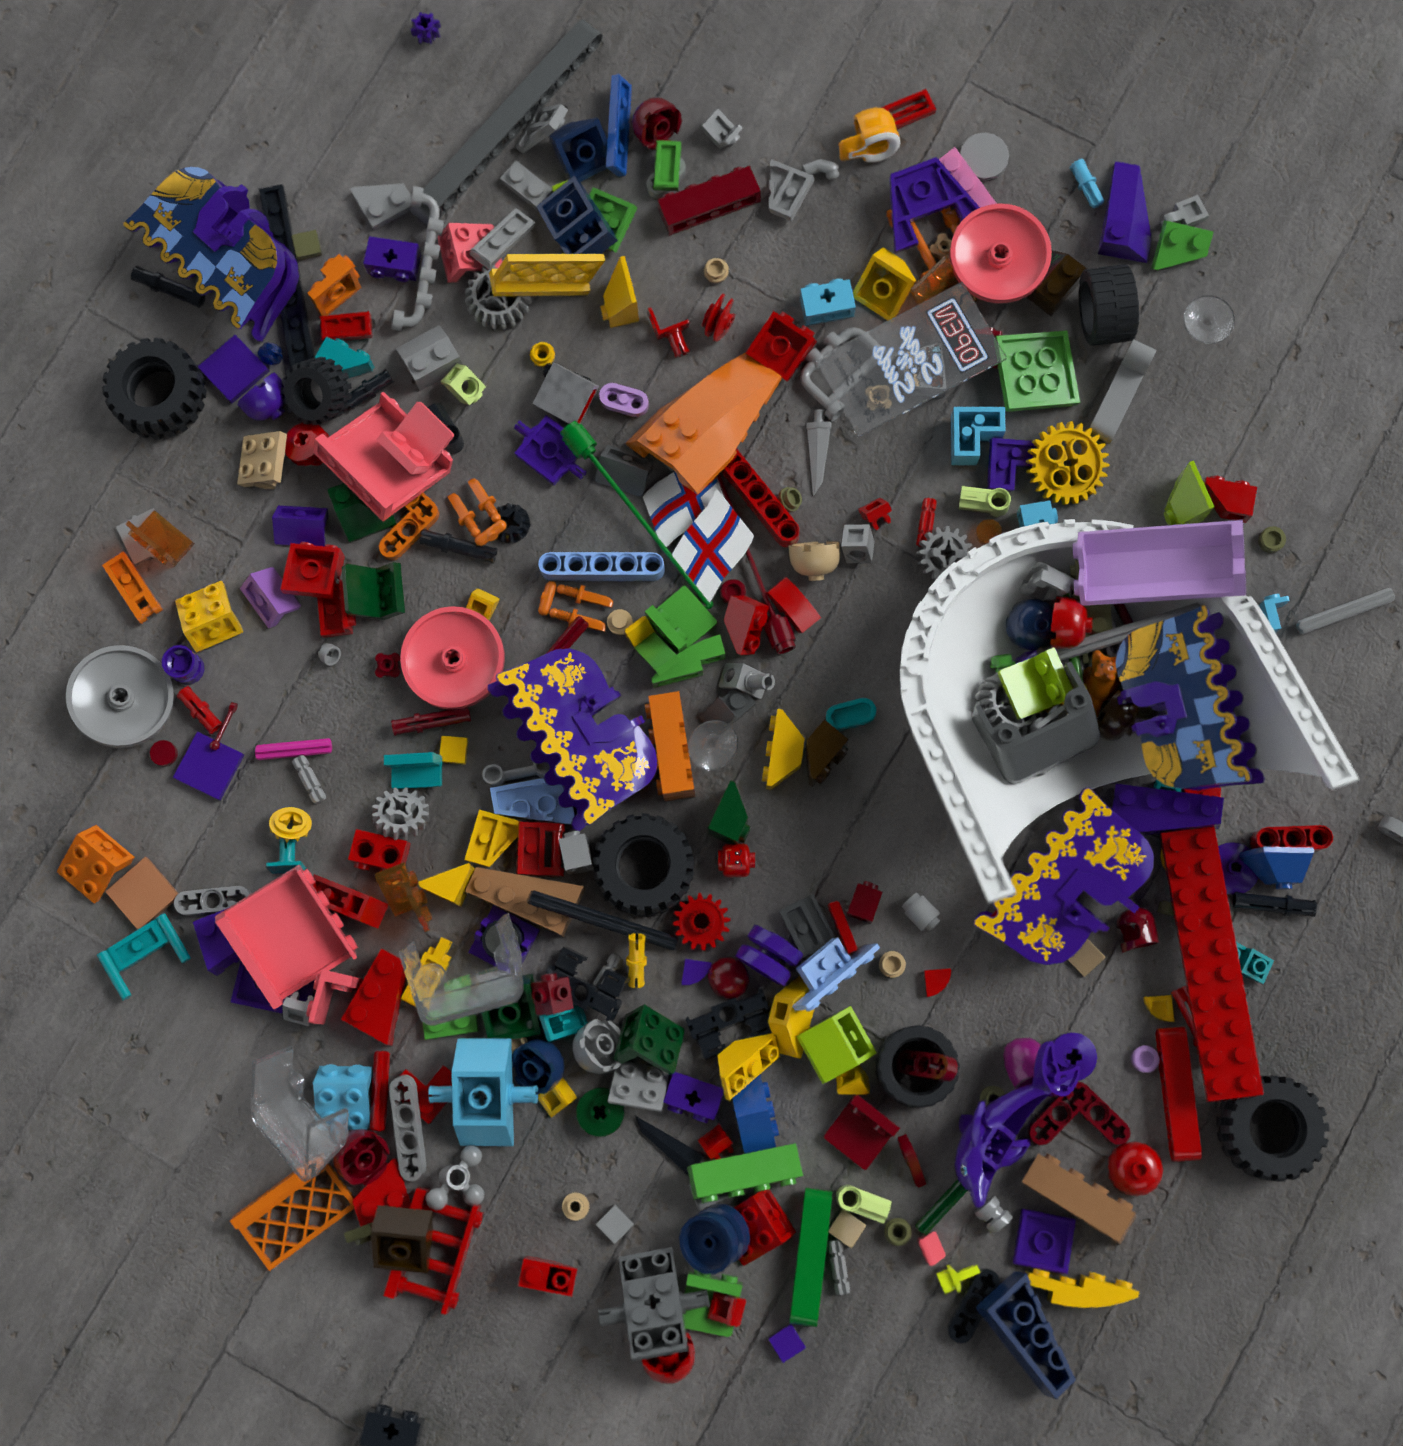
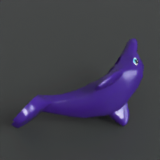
[954,1041,1080,1208]

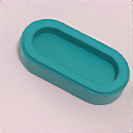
[825,698,877,731]

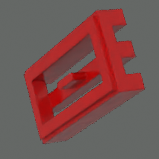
[882,89,936,129]
[828,901,858,954]

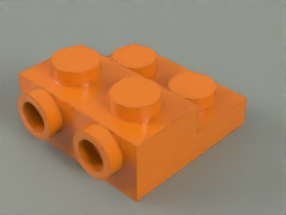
[307,254,362,316]

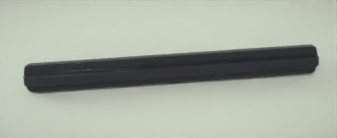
[527,890,678,950]

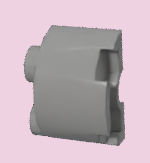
[1019,562,1075,603]

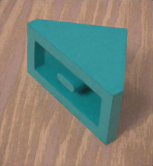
[539,1005,588,1043]

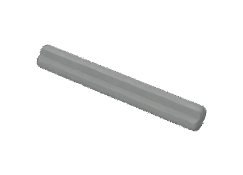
[1296,588,1395,635]

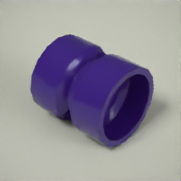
[162,645,205,685]

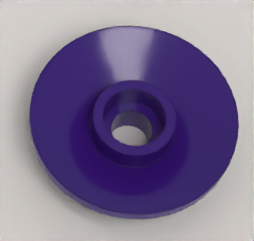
[1218,842,1258,895]

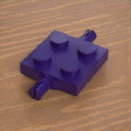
[514,415,587,486]

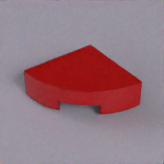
[924,968,951,997]

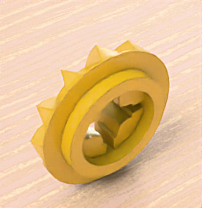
[269,807,312,842]

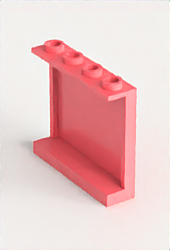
[313,392,453,521]
[215,865,358,1009]

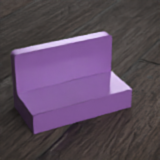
[240,567,301,628]

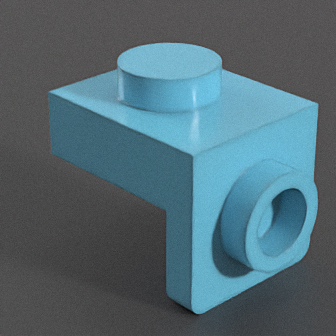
[1258,594,1290,633]

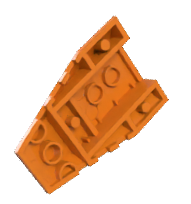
[626,353,782,495]

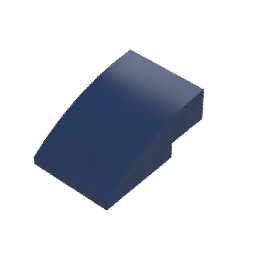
[536,176,618,254]

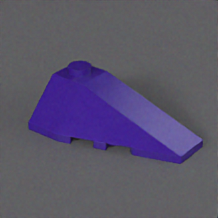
[1098,161,1152,263]

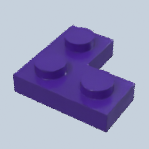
[987,438,1036,492]

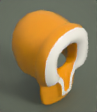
[839,107,900,163]

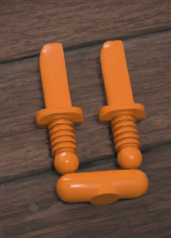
[447,478,507,546]
[538,581,613,632]

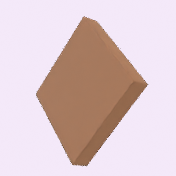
[105,857,179,930]

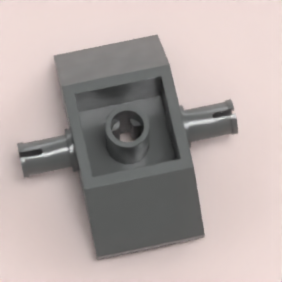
[598,1247,710,1361]

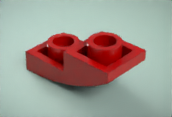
[766,577,821,633]

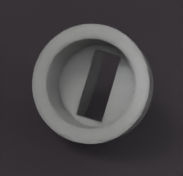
[318,643,341,666]

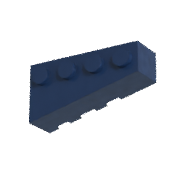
[976,1271,1076,1399]

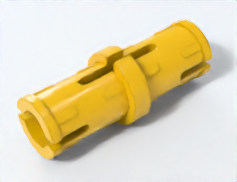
[626,933,647,988]

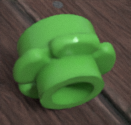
[990,654,1015,673]

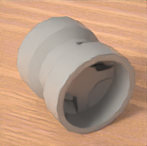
[974,1195,1012,1235]

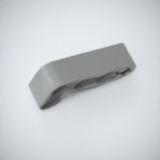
[1090,339,1156,445]

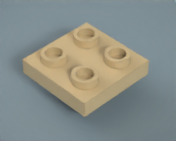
[237,431,287,489]

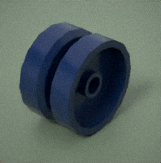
[679,1204,750,1275]

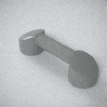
[482,762,550,787]

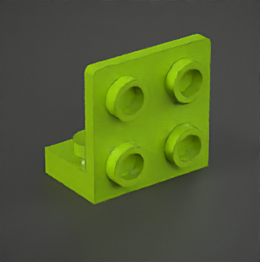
[998,647,1073,720]

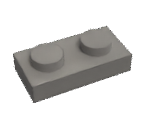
[500,161,553,211]

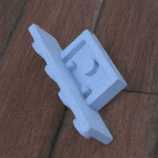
[792,937,880,1012]

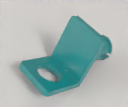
[266,838,307,874]

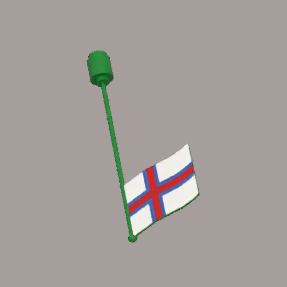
[560,421,754,609]

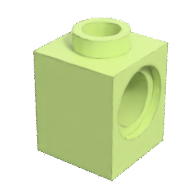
[441,363,486,405]

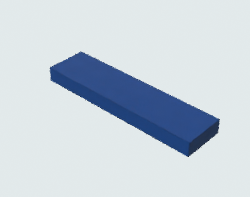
[606,74,632,177]

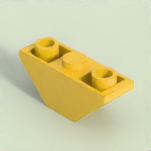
[762,709,805,790]
[768,976,814,1059]
[717,1033,780,1101]

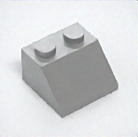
[396,325,463,391]

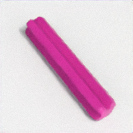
[255,738,332,760]

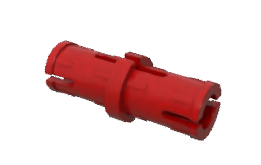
[177,686,222,734]

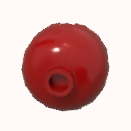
[1051,596,1093,649]
[1108,1141,1163,1197]
[641,1333,695,1384]

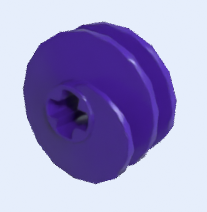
[1053,1032,1097,1081]

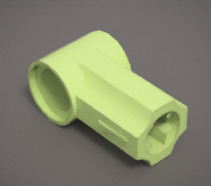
[959,486,1011,517]
[835,1185,892,1224]

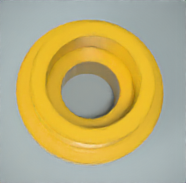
[530,342,555,367]

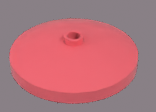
[950,204,1052,303]
[400,606,505,710]

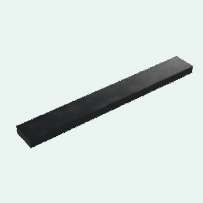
[259,184,315,368]

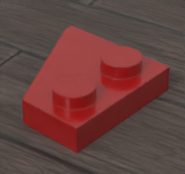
[352,1158,411,1227]

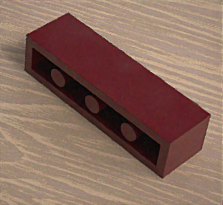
[658,165,761,236]

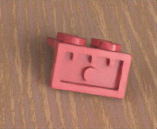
[437,223,502,282]
[376,402,454,474]
[306,969,363,1025]

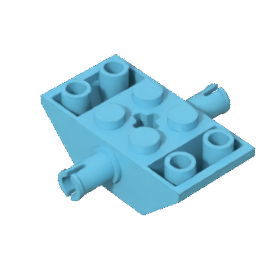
[428,1038,538,1146]

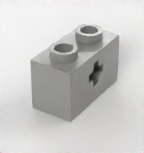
[559,831,594,876]

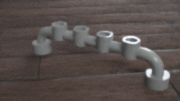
[391,186,444,331]

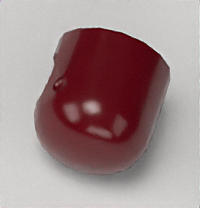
[1116,908,1160,953]

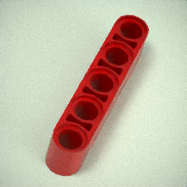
[721,448,800,548]
[1155,1026,1202,1162]

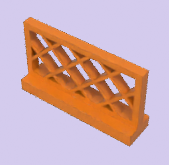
[230,1151,354,1271]

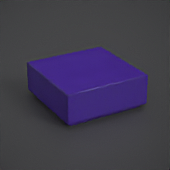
[768,1324,806,1363]

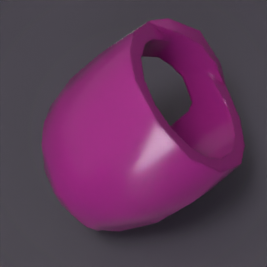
[1003,1037,1040,1089]

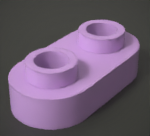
[599,383,649,417]

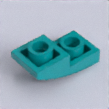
[1236,942,1274,984]

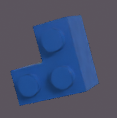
[732,1075,779,1154]

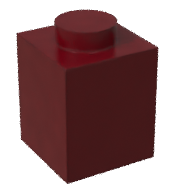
[846,881,883,924]

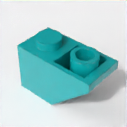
[314,337,375,379]

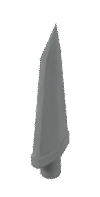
[806,409,832,496]

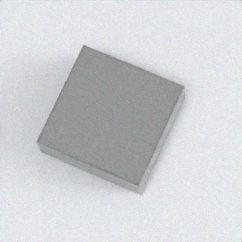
[596,1204,634,1244]

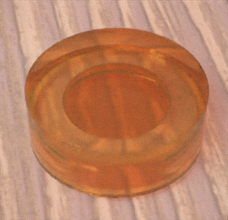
[976,519,1002,545]

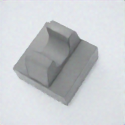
[282,992,313,1027]

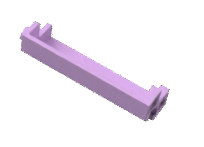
[1073,520,1246,606]

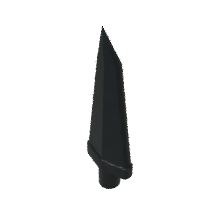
[635,1115,704,1177]

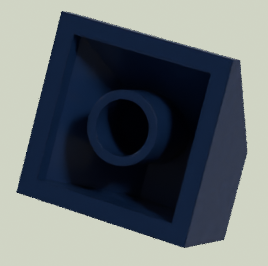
[548,118,608,182]

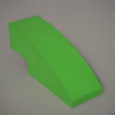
[651,634,725,688]

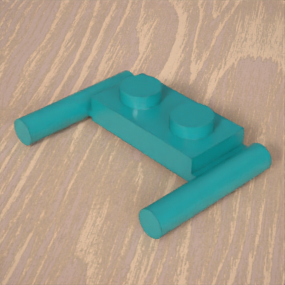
[97,913,191,1001]

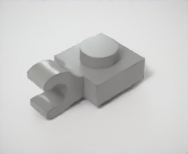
[1160,195,1209,226]

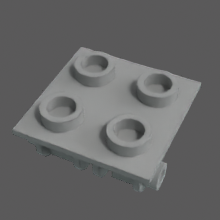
[608,1062,669,1112]

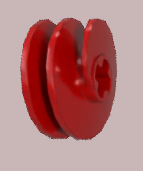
[702,293,736,342]
[285,422,329,466]

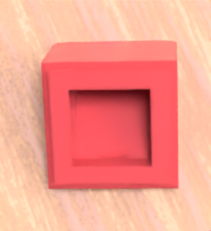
[917,1231,945,1266]

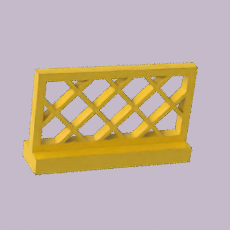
[489,254,605,296]

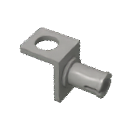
[719,663,775,699]

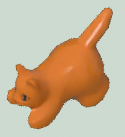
[1083,650,1121,718]

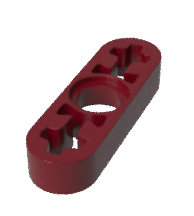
[896,1050,958,1082]

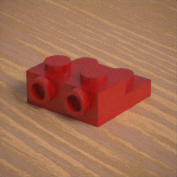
[746,311,817,382]
[280,542,345,599]

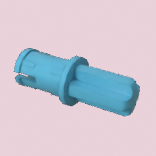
[1070,159,1104,208]

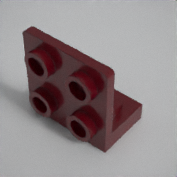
[824,1094,900,1170]

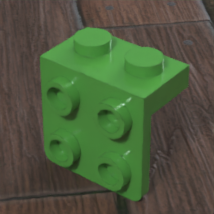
[684,1270,742,1337]

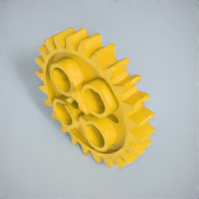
[1026,421,1110,505]

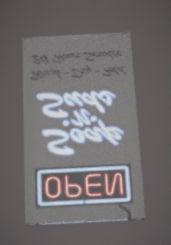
[815,281,1007,438]

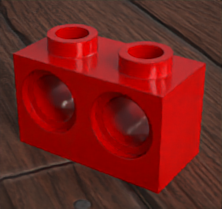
[348,829,411,877]

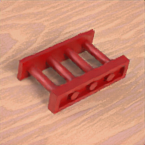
[383,1187,484,1315]

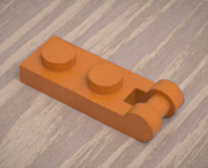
[102,551,163,624]

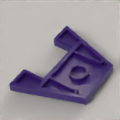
[889,157,980,254]

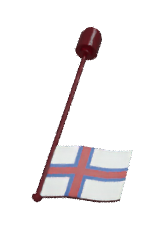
[643,472,796,655]

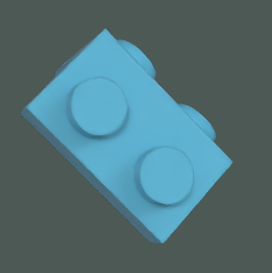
[313,1064,373,1130]

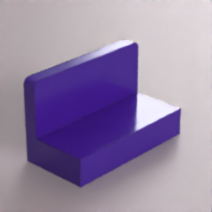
[272,505,329,546]

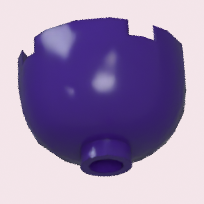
[237,372,285,421]

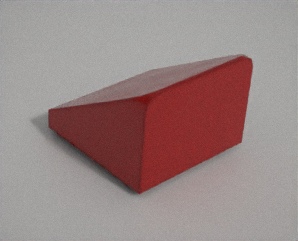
[707,1291,746,1327]

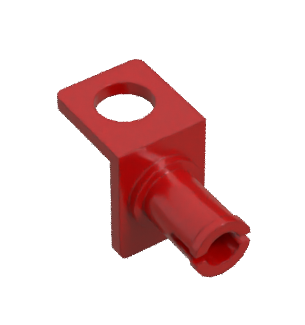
[647,307,690,358]

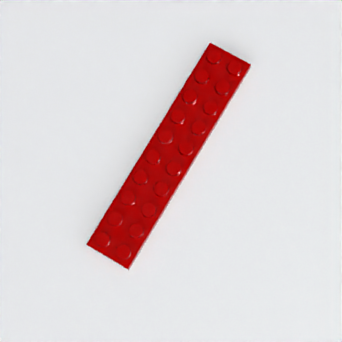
[1160,826,1264,1102]

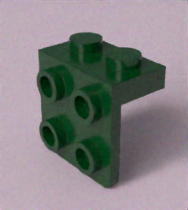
[342,562,405,620]

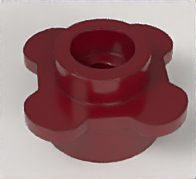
[375,652,401,678]

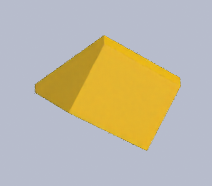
[418,863,475,907]

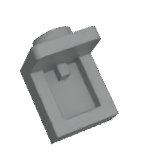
[699,108,742,149]

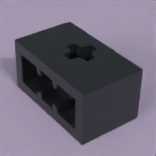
[359,1404,425,1446]

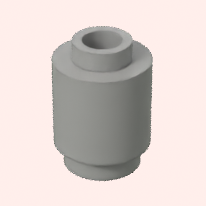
[902,892,941,932]

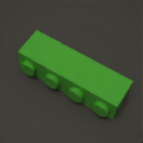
[687,1143,803,1204]

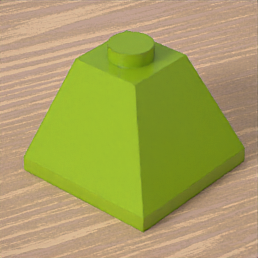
[1164,460,1214,525]

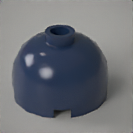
[1006,599,1056,651]
[512,1040,565,1094]

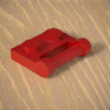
[516,822,565,877]

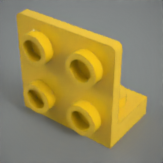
[175,581,243,653]

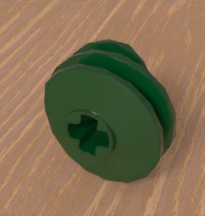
[576,1088,625,1137]

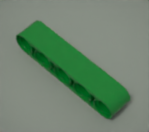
[789,1187,832,1327]

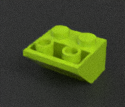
[796,1006,877,1084]

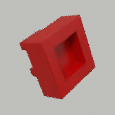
[858,498,892,530]
[698,1124,733,1160]

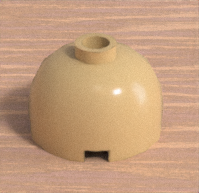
[789,541,840,581]

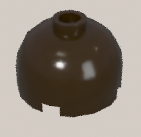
[1097,687,1139,741]

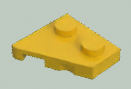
[464,809,521,867]

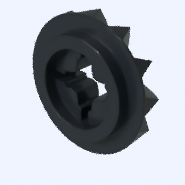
[489,503,530,543]

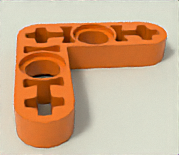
[379,493,439,561]

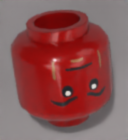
[718,844,755,878]

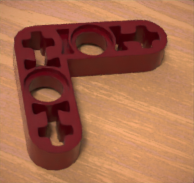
[1028,1082,1131,1145]

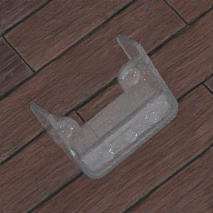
[398,913,524,1026]
[251,1045,349,1182]

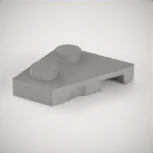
[515,104,568,153]
[769,160,814,222]
[350,183,411,231]

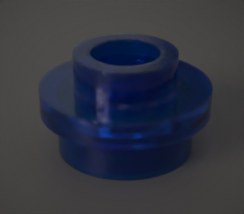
[257,342,283,365]

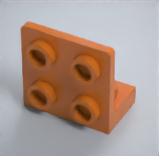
[57,825,135,903]

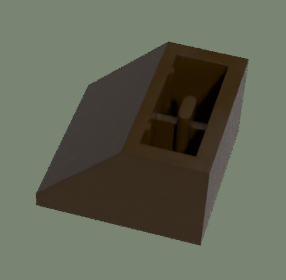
[806,719,849,787]

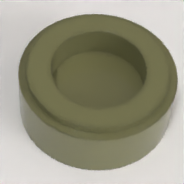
[1258,526,1286,553]

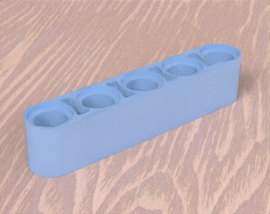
[538,552,665,581]

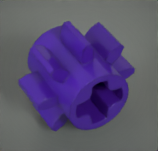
[410,12,441,44]

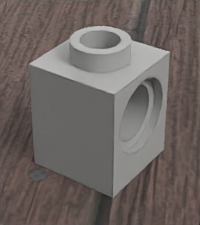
[841,524,875,563]

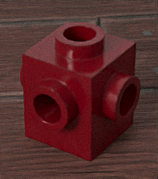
[531,973,573,1015]

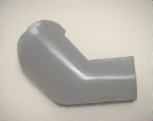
[802,159,839,180]

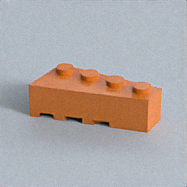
[644,691,695,801]

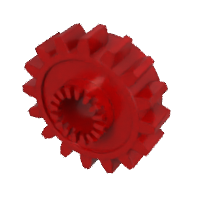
[673,893,731,951]

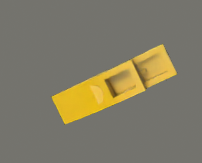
[1025,1268,1139,1308]

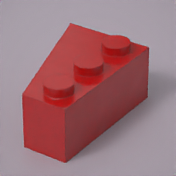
[341,948,409,1046]

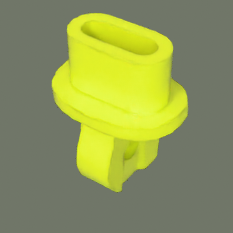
[936,1264,981,1294]

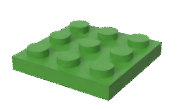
[993,330,1080,412]

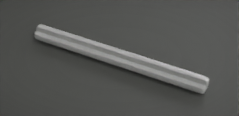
[1050,603,1201,661]

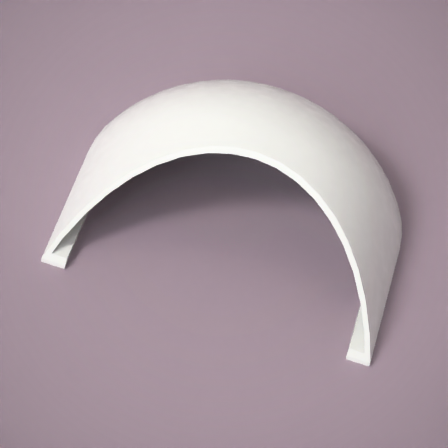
[900,519,1359,904]

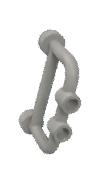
[800,327,899,422]

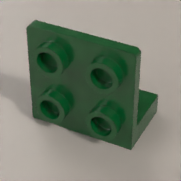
[613,1004,685,1075]

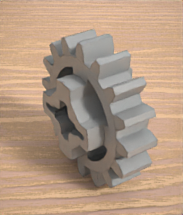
[916,526,972,580]
[372,787,429,840]

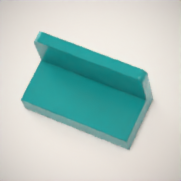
[384,752,442,789]

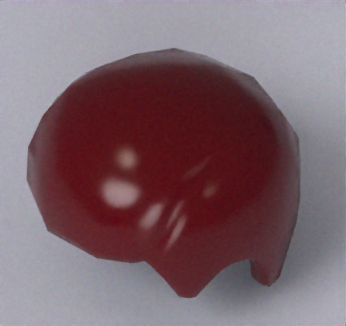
[708,957,749,1000]

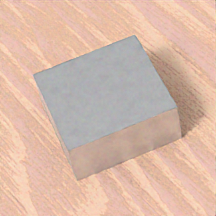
[533,363,599,424]

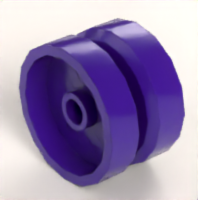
[735,924,804,987]

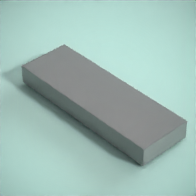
[470,208,535,269]

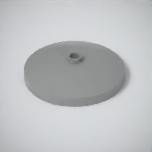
[66,645,174,748]

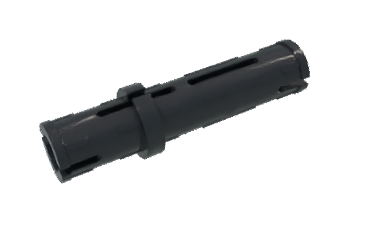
[130,265,206,308]
[419,529,498,564]
[1232,891,1317,917]

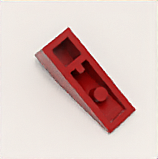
[312,874,389,928]

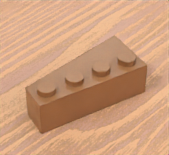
[465,867,586,937]
[1022,1153,1137,1245]

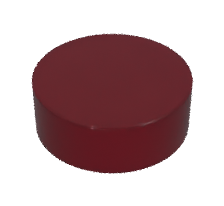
[721,579,746,605]
[150,740,178,767]

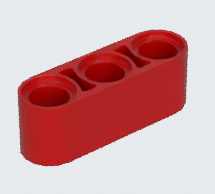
[1250,825,1333,852]

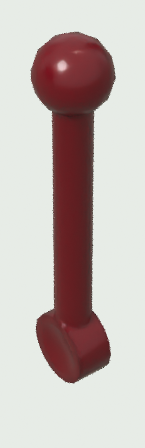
[210,702,238,751]

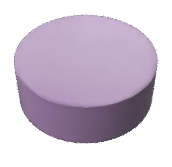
[1131,1046,1160,1073]

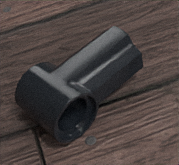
[427,403,464,454]

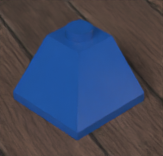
[1239,847,1314,890]

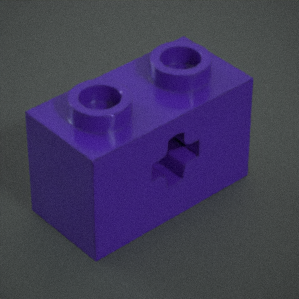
[363,236,422,282]
[663,1072,724,1123]

